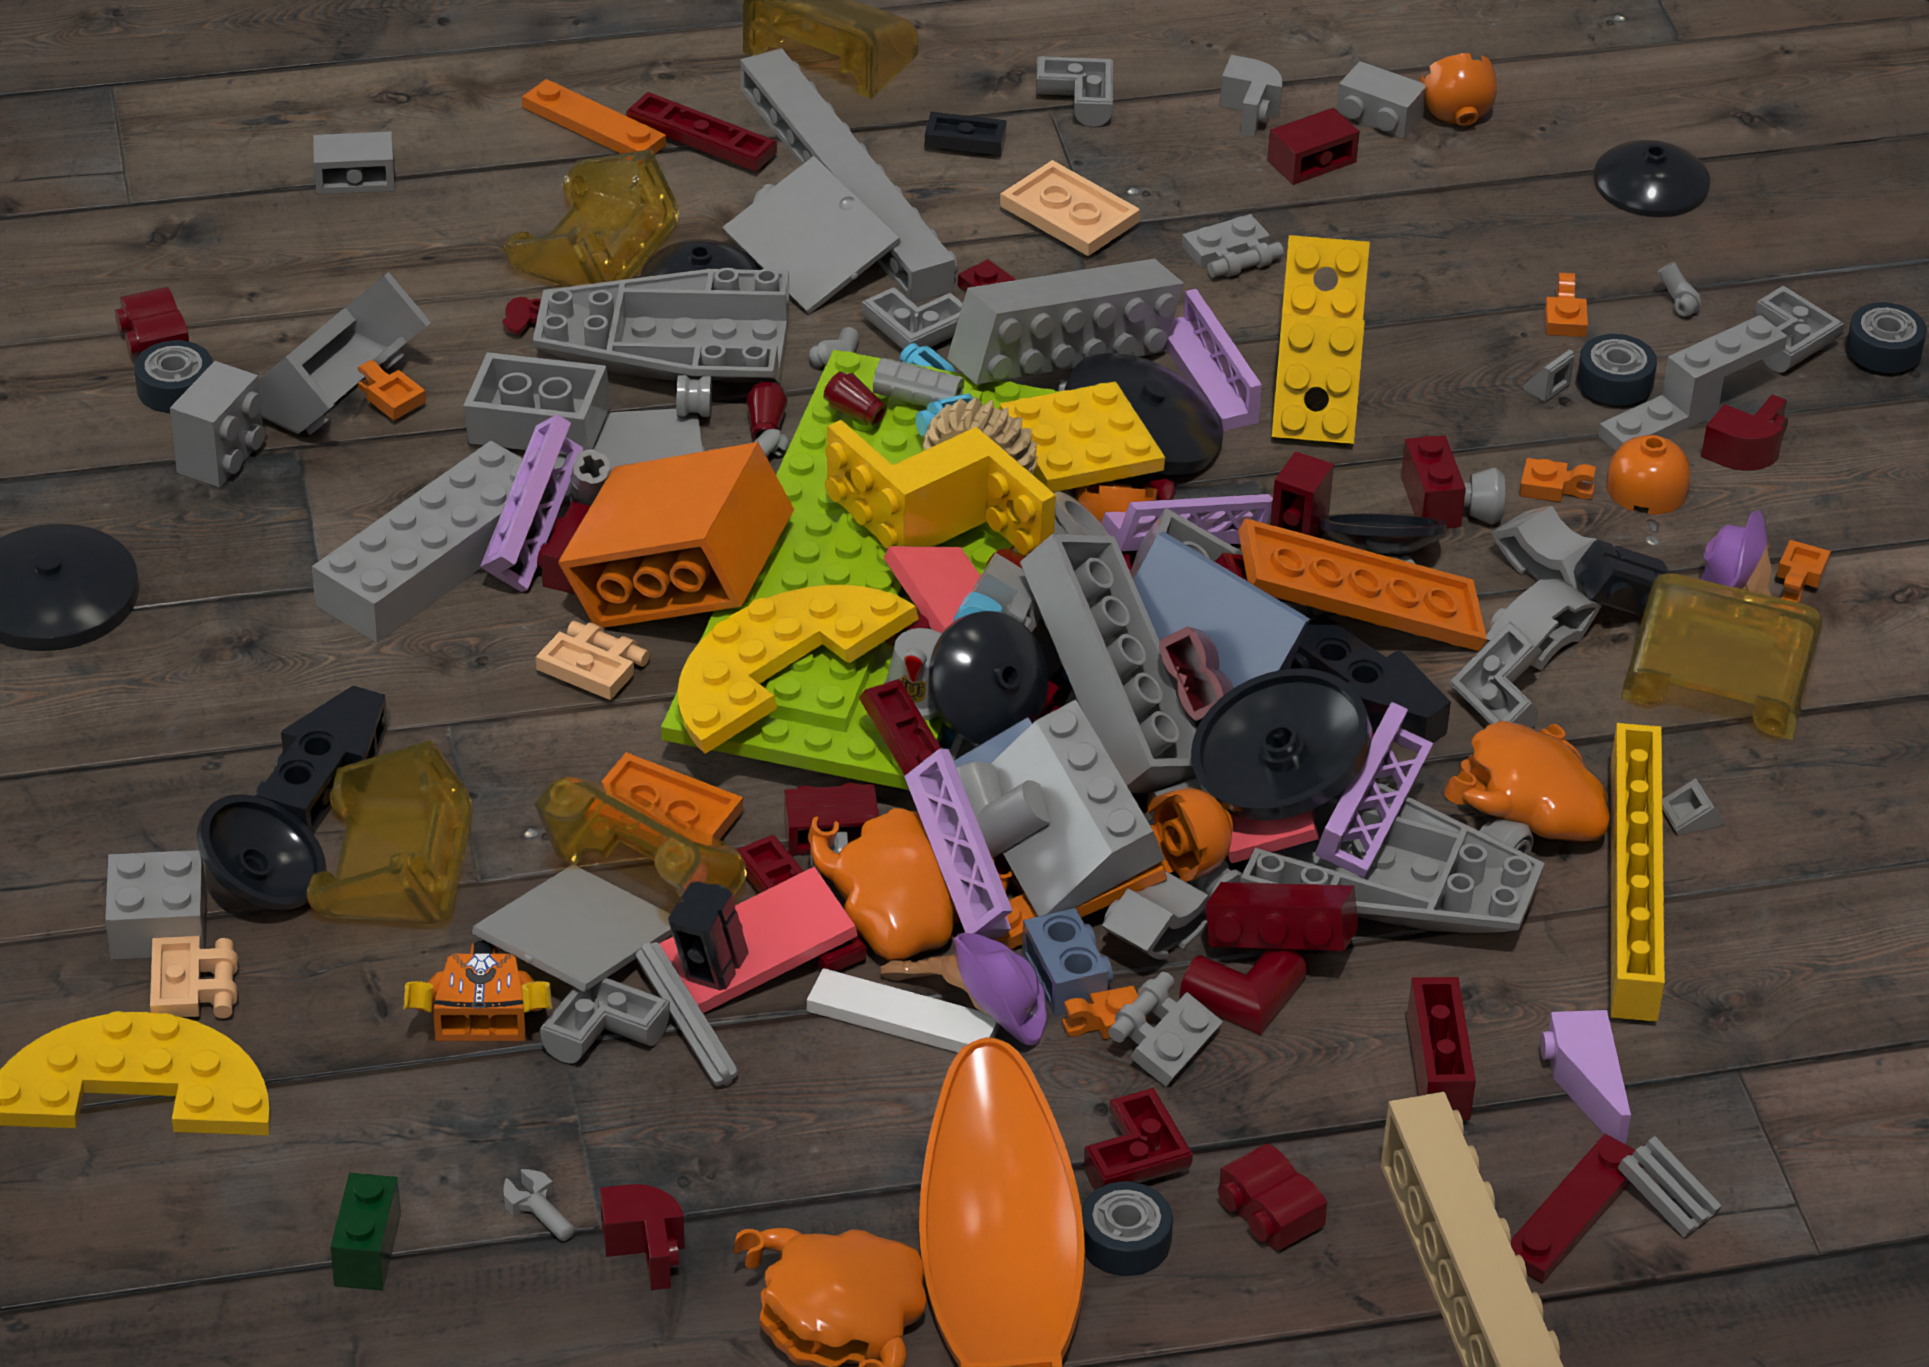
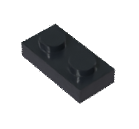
[924,112,1007,155]

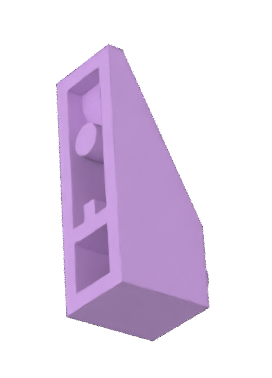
[1540,1010,1631,1144]

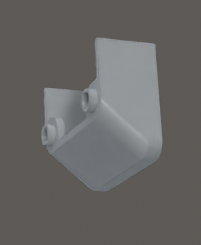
[259,272,431,435]

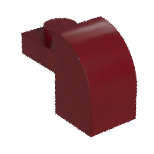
[1701,394,1788,471]
[600,1184,685,1290]

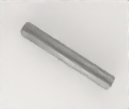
[636,941,738,1086]

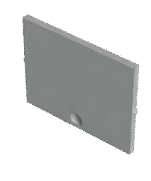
[722,156,901,315]
[553,409,705,502]
[472,864,672,992]

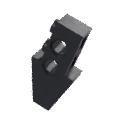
[1290,614,1451,743]
[254,686,388,834]

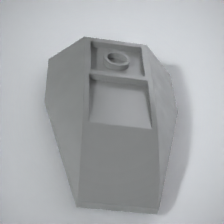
[533,268,790,384]
[1240,782,1545,933]

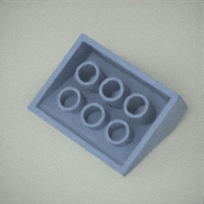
[1133,531,1310,688]

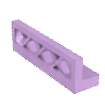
[1165,289,1262,431]
[480,414,583,592]
[1101,494,1273,551]
[1315,702,1433,878]
[904,749,1013,938]

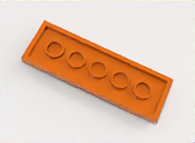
[1238,518,1488,651]

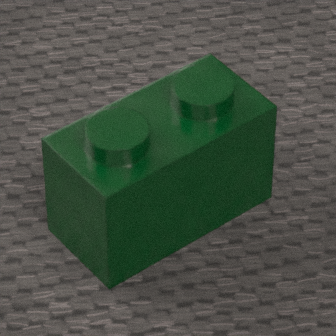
[330,1172,401,1291]

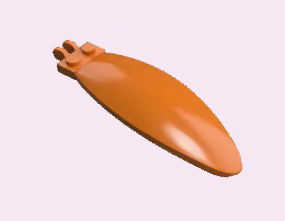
[919,1037,1086,1367]

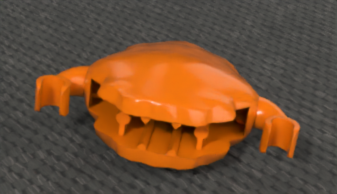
[1444,721,1610,842]
[808,808,1014,961]
[733,1228,927,1367]

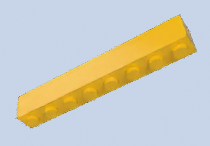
[1610,723,1665,1022]

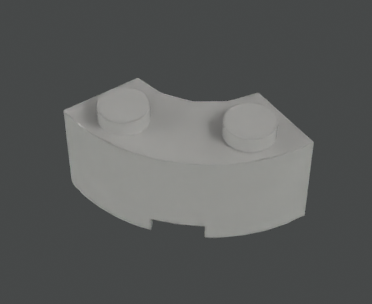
[1491,505,1597,594]
[1485,579,1602,671]
[1102,871,1210,959]

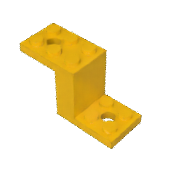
[1271,235,1370,444]
[825,420,1056,556]

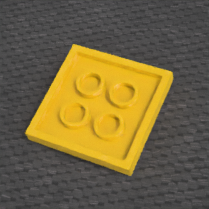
[999,381,1165,492]

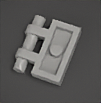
[1181,214,1284,278]
[1108,972,1223,1087]

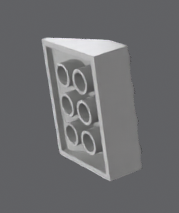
[991,700,1165,916]

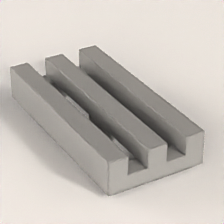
[1618,1136,1722,1238]

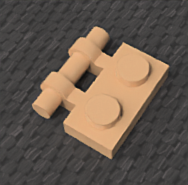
[536,621,650,700]
[150,936,238,1018]

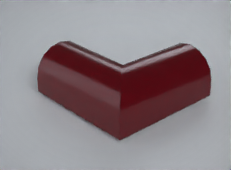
[1179,948,1307,1035]
[1084,1088,1193,1190]

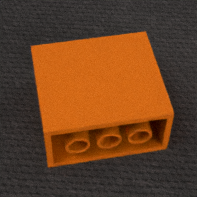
[558,442,794,628]

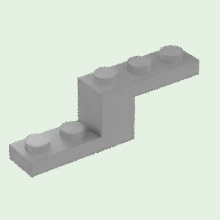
[1598,315,1787,451]

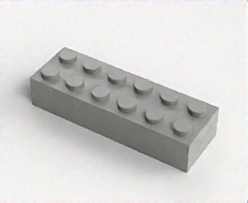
[947,258,1184,385]
[312,441,551,643]
[1020,534,1197,793]

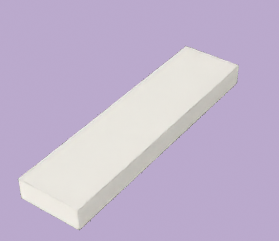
[806,968,999,1053]

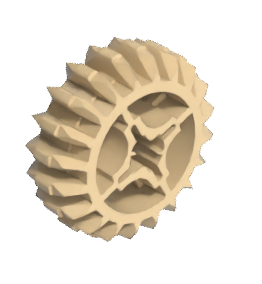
[922,397,1038,474]

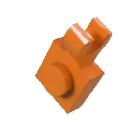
[1545,272,1588,337]
[358,360,426,420]
[1520,458,1596,502]
[1777,540,1831,608]
[1062,986,1149,1039]

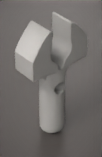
[504,1169,575,1241]

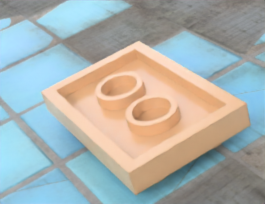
[1000,160,1141,256]

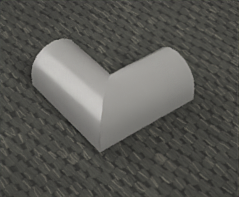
[1036,56,1113,127]
[1755,286,1844,373]
[862,287,963,350]
[1449,620,1543,728]
[956,762,1050,859]
[540,978,670,1063]

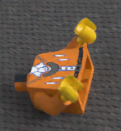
[403,940,552,1041]

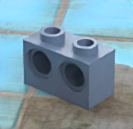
[1022,908,1113,1016]

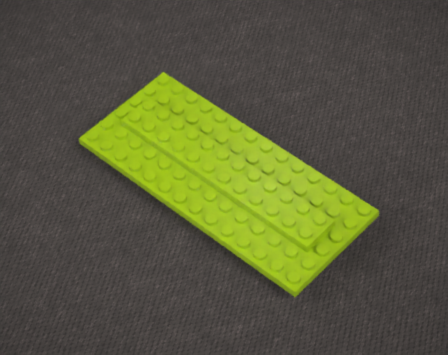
[661,349,1058,790]

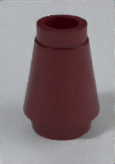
[823,371,887,426]
[747,382,788,441]

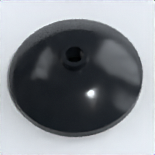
[1593,140,1710,217]
[640,239,759,278]
[1319,513,1447,556]
[929,611,1049,745]
[197,794,326,910]

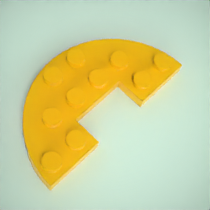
[678,585,919,754]
[0,1011,271,1136]

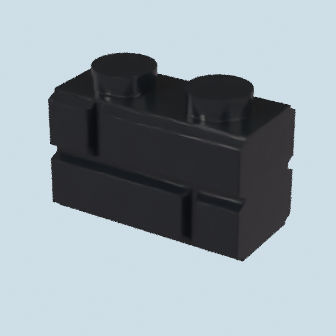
[1574,540,1679,621]
[668,881,749,991]

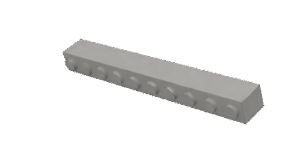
[740,48,958,303]

